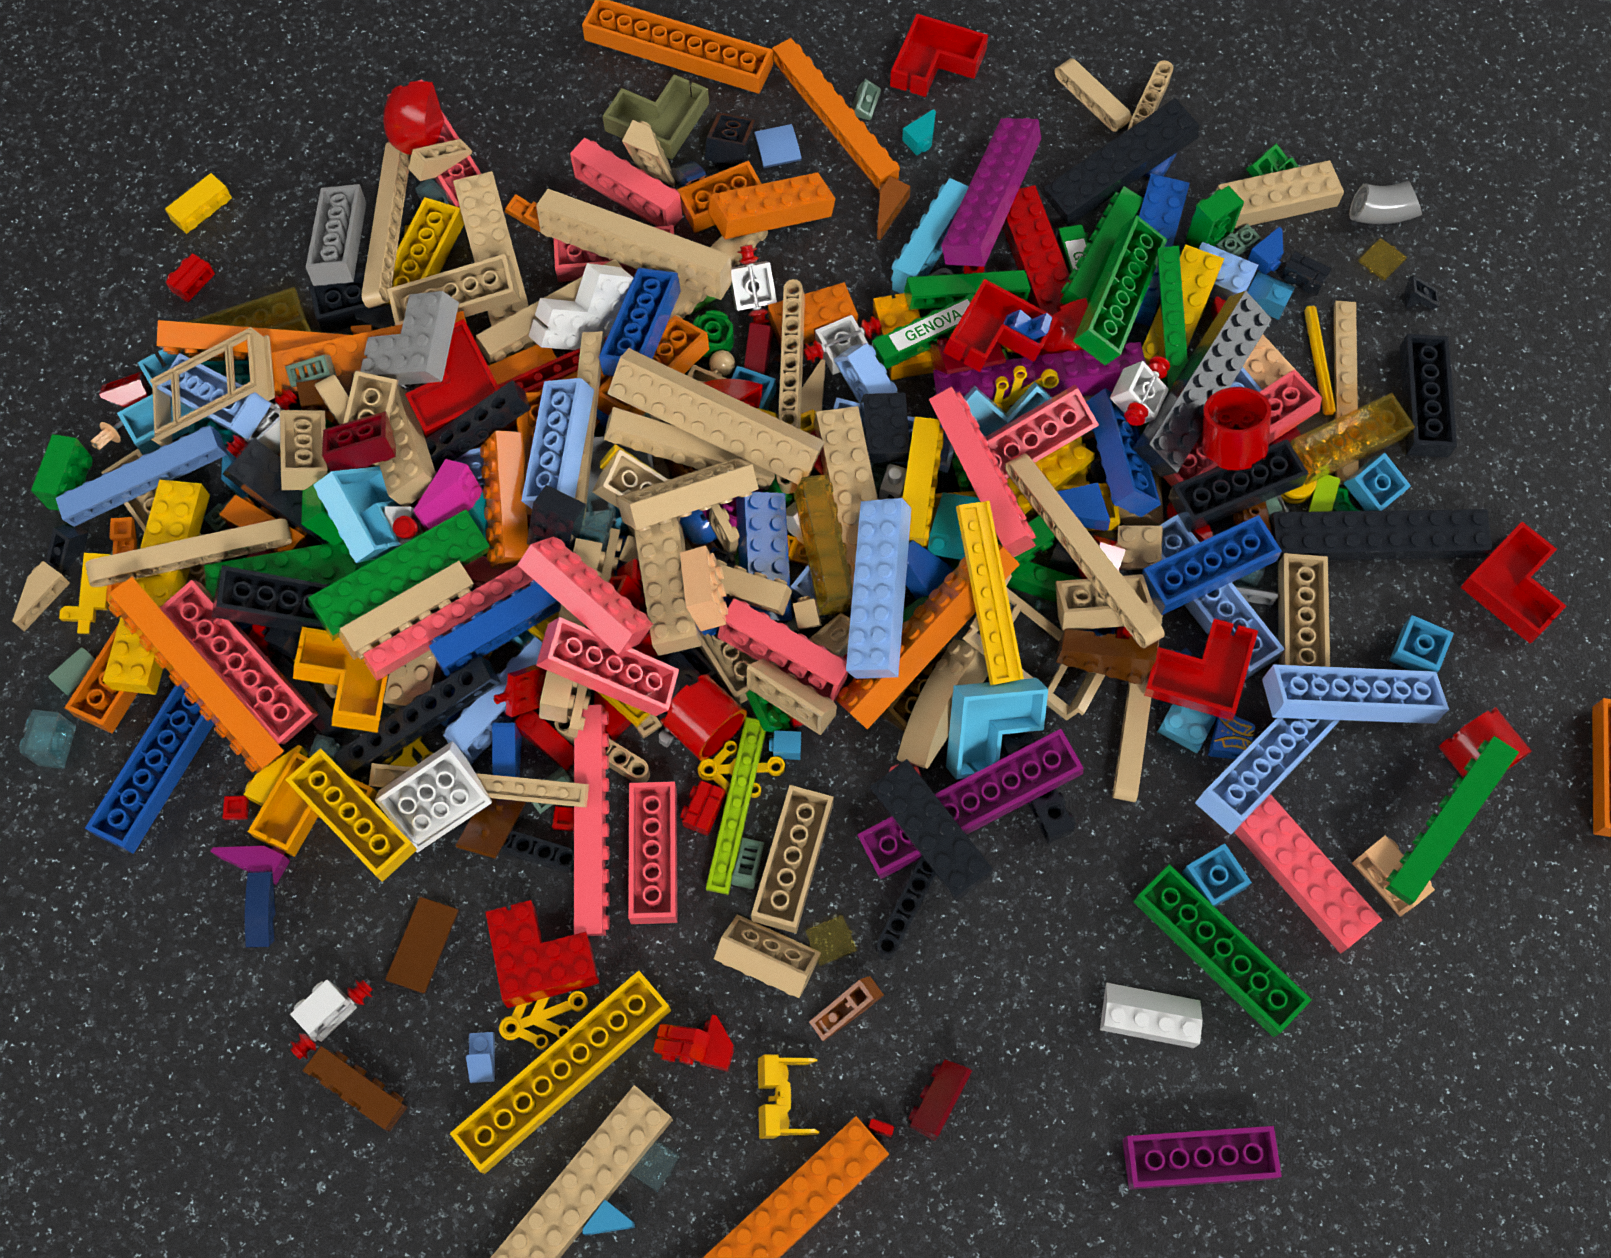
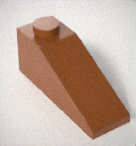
[877,176,911,240]
[809,976,884,1041]

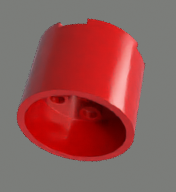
[1202,387,1271,470]
[661,674,747,761]
[1439,707,1532,777]

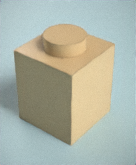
[793,596,822,631]

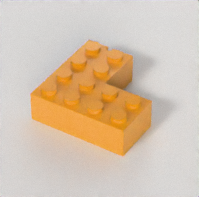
[873,293,936,380]
[293,627,388,733]
[248,752,377,857]

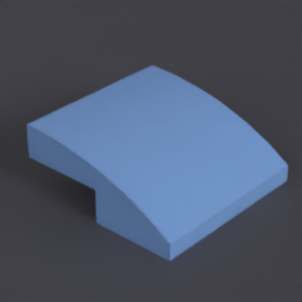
[754,124,802,168]

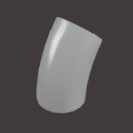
[1349,180,1422,224]

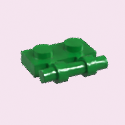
[952,450,973,492]
[745,690,791,732]

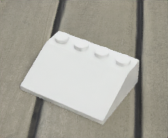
[375,741,492,853]

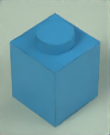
[769,731,801,760]

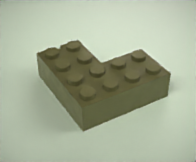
[603,75,709,160]

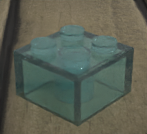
[20,709,76,769]

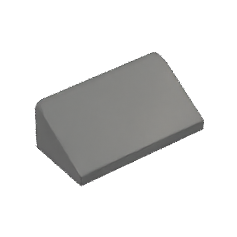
[1233,584,1278,605]

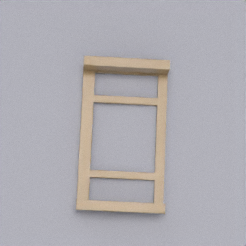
[150,327,275,446]
[962,574,1105,721]

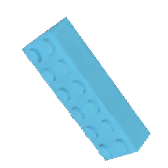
[891,178,969,294]

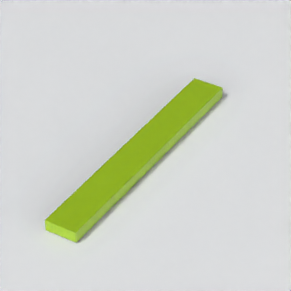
[706,717,766,895]

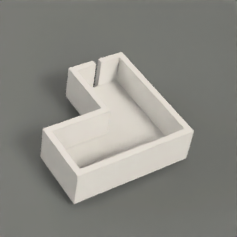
[529,263,633,350]

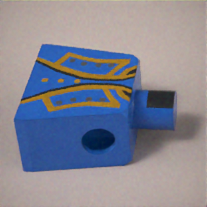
[1208,716,1257,759]

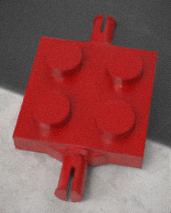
[493,664,547,717]

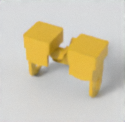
[758,1054,819,1139]

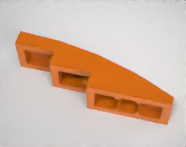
[505,194,541,232]

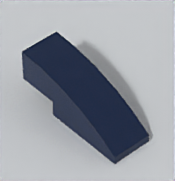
[671,161,706,187]
[245,871,276,947]

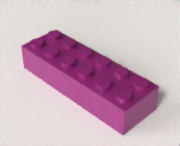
[1123,1126,1282,1190]

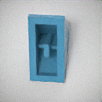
[583,1200,635,1235]

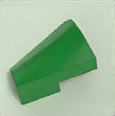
[1246,143,1299,177]

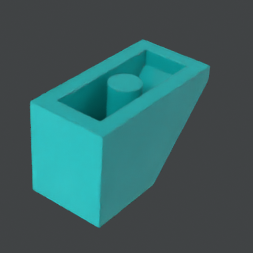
[902,109,936,156]

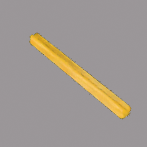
[1304,306,1336,415]

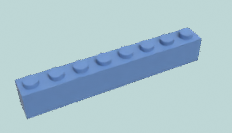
[56,426,228,527]

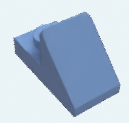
[466,1032,495,1083]

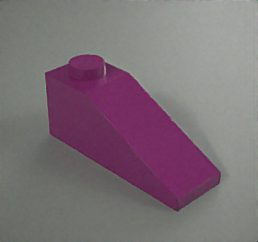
[210,846,290,885]

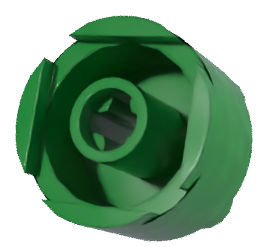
[693,310,734,358]

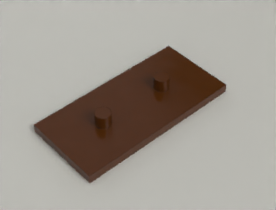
[456,798,526,859]
[385,897,459,994]

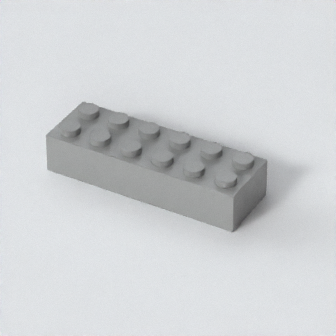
[306,184,366,286]

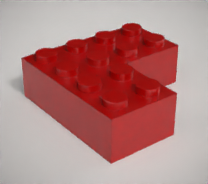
[890,14,988,97]
[943,279,1058,372]
[405,319,500,437]
[1461,522,1566,644]
[1144,618,1258,721]
[485,900,600,1008]

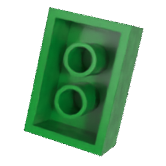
[1186,185,1244,249]
[31,434,93,511]

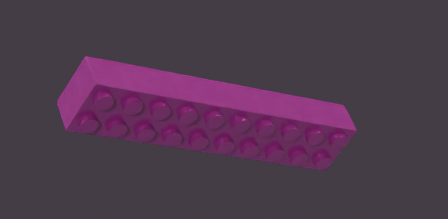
[941,118,1041,266]
[933,342,1147,406]
[857,729,1084,880]

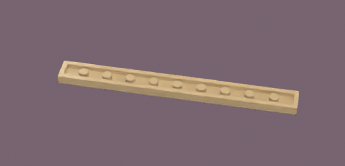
[1334,301,1359,485]
[575,331,605,530]
[568,528,623,738]
[369,763,589,808]

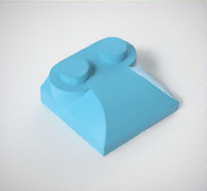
[1157,704,1217,753]

